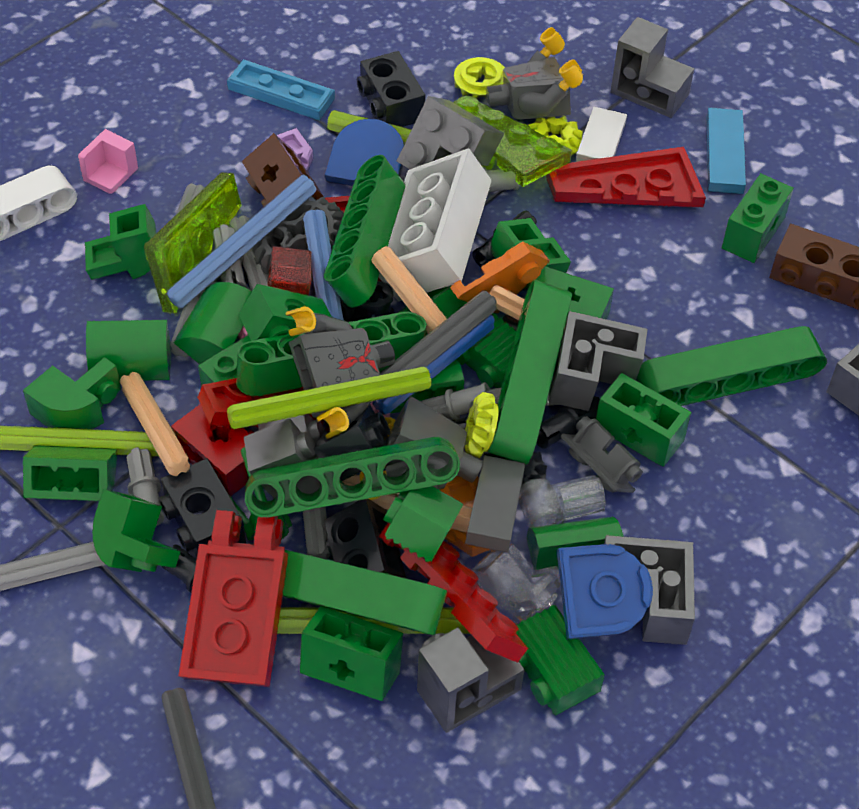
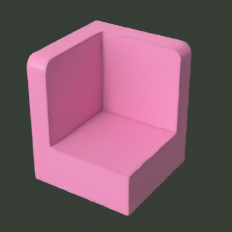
[78,129,138,194]

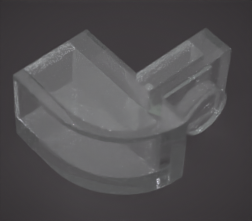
[471,544,560,624]

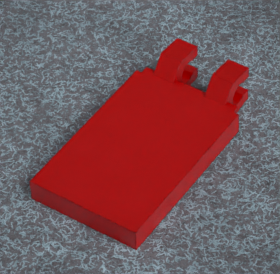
[179,510,288,687]

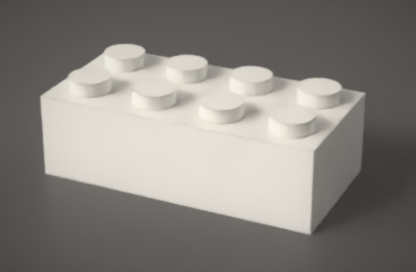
[379,148,492,301]

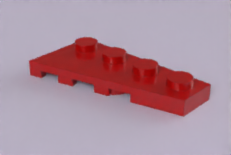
[546,147,706,207]
[379,523,528,663]

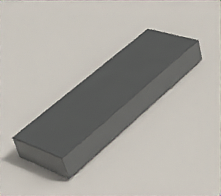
[465,455,525,552]

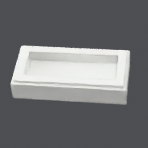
[576,107,627,162]

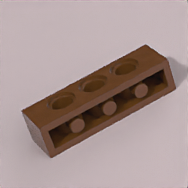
[769,223,859,310]

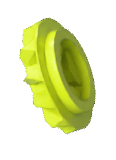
[454,57,505,100]
[526,116,583,159]
[464,392,499,459]

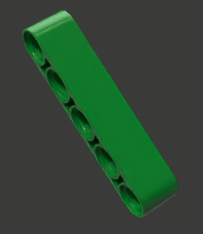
[324,154,405,308]
[487,279,572,465]
[236,312,427,396]
[636,326,827,406]
[245,437,460,517]
[283,550,447,636]

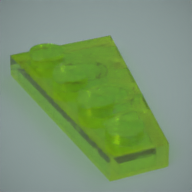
[453,95,572,187]
[144,172,242,313]

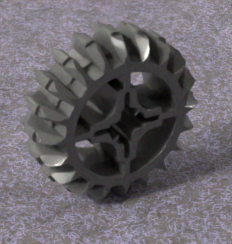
[252,196,344,289]

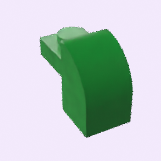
[85,204,158,280]
[491,218,571,288]
[23,357,121,430]
[92,489,181,572]

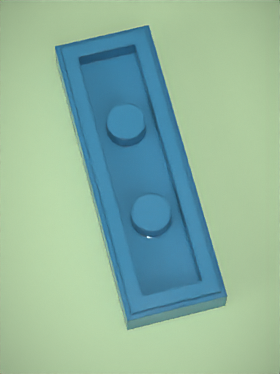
[227,59,335,121]
[706,108,746,194]

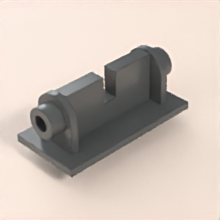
[561,416,643,493]

